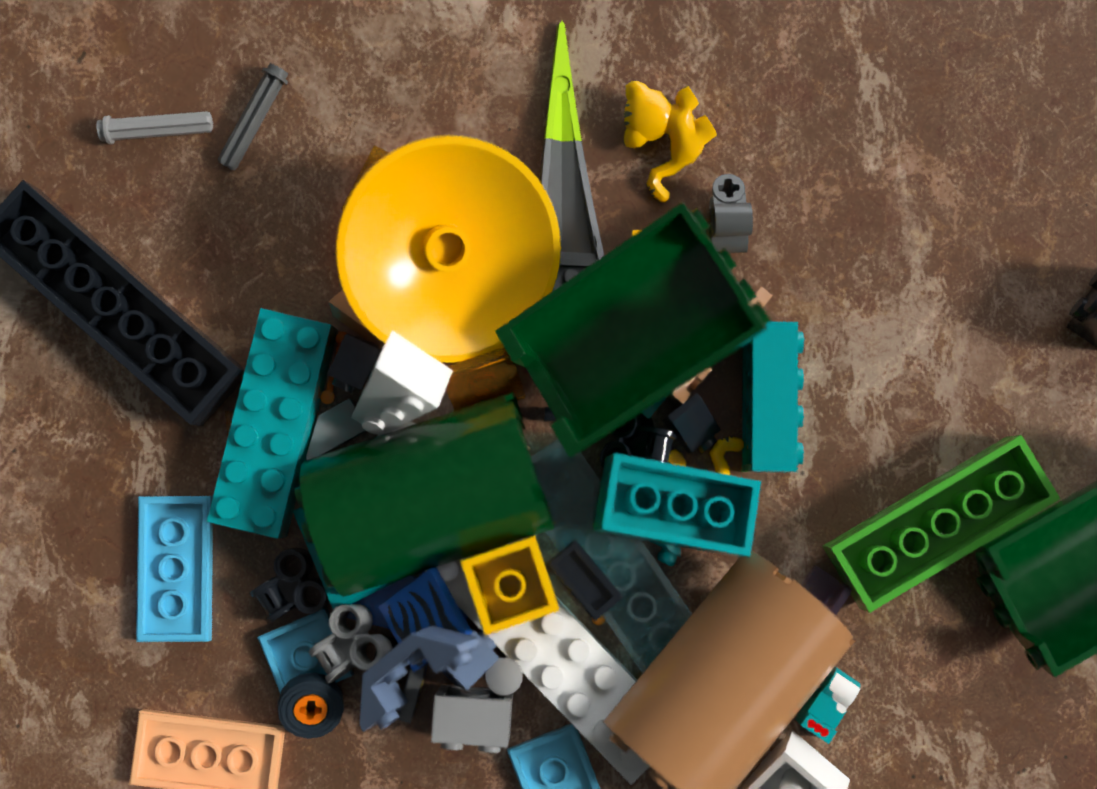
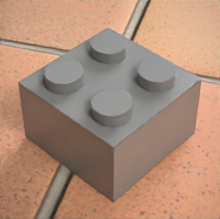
[431,684,513,753]

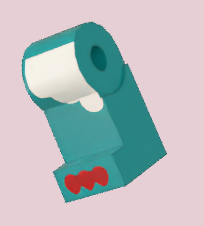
[794,666,861,744]

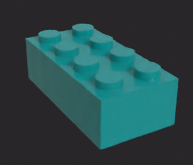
[742,321,804,473]
[593,453,761,557]

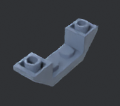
[359,625,482,732]

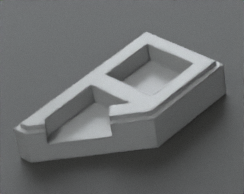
[306,398,366,460]

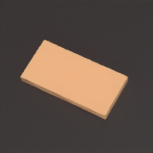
[129,709,285,789]

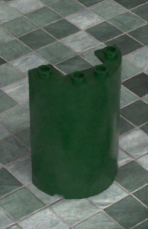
[495,202,772,458]
[295,392,555,597]
[975,480,1097,678]

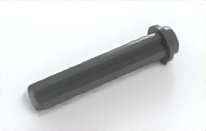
[218,63,289,170]

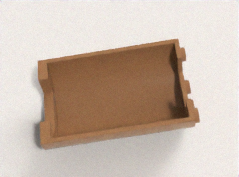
[603,550,855,789]

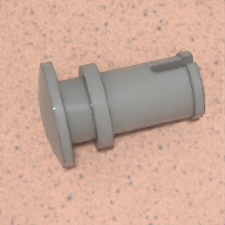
[486,657,522,695]

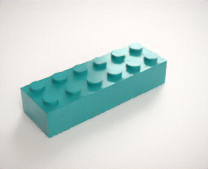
[207,308,338,539]

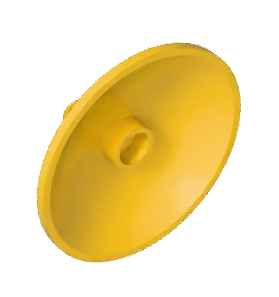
[336,135,561,362]

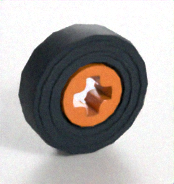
[277,672,344,739]

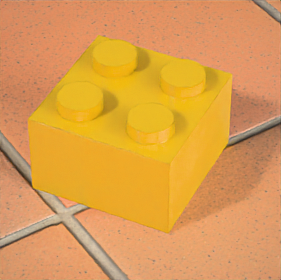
[461,535,559,636]

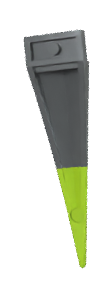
[540,21,604,291]

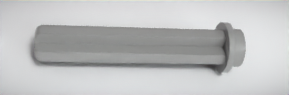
[96,111,213,144]

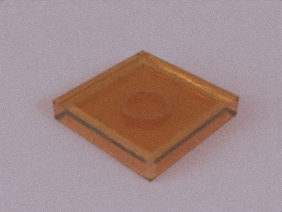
[446,347,526,411]

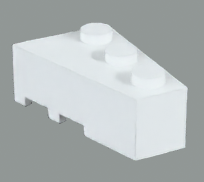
[351,330,452,436]

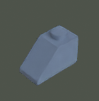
[442,630,499,690]

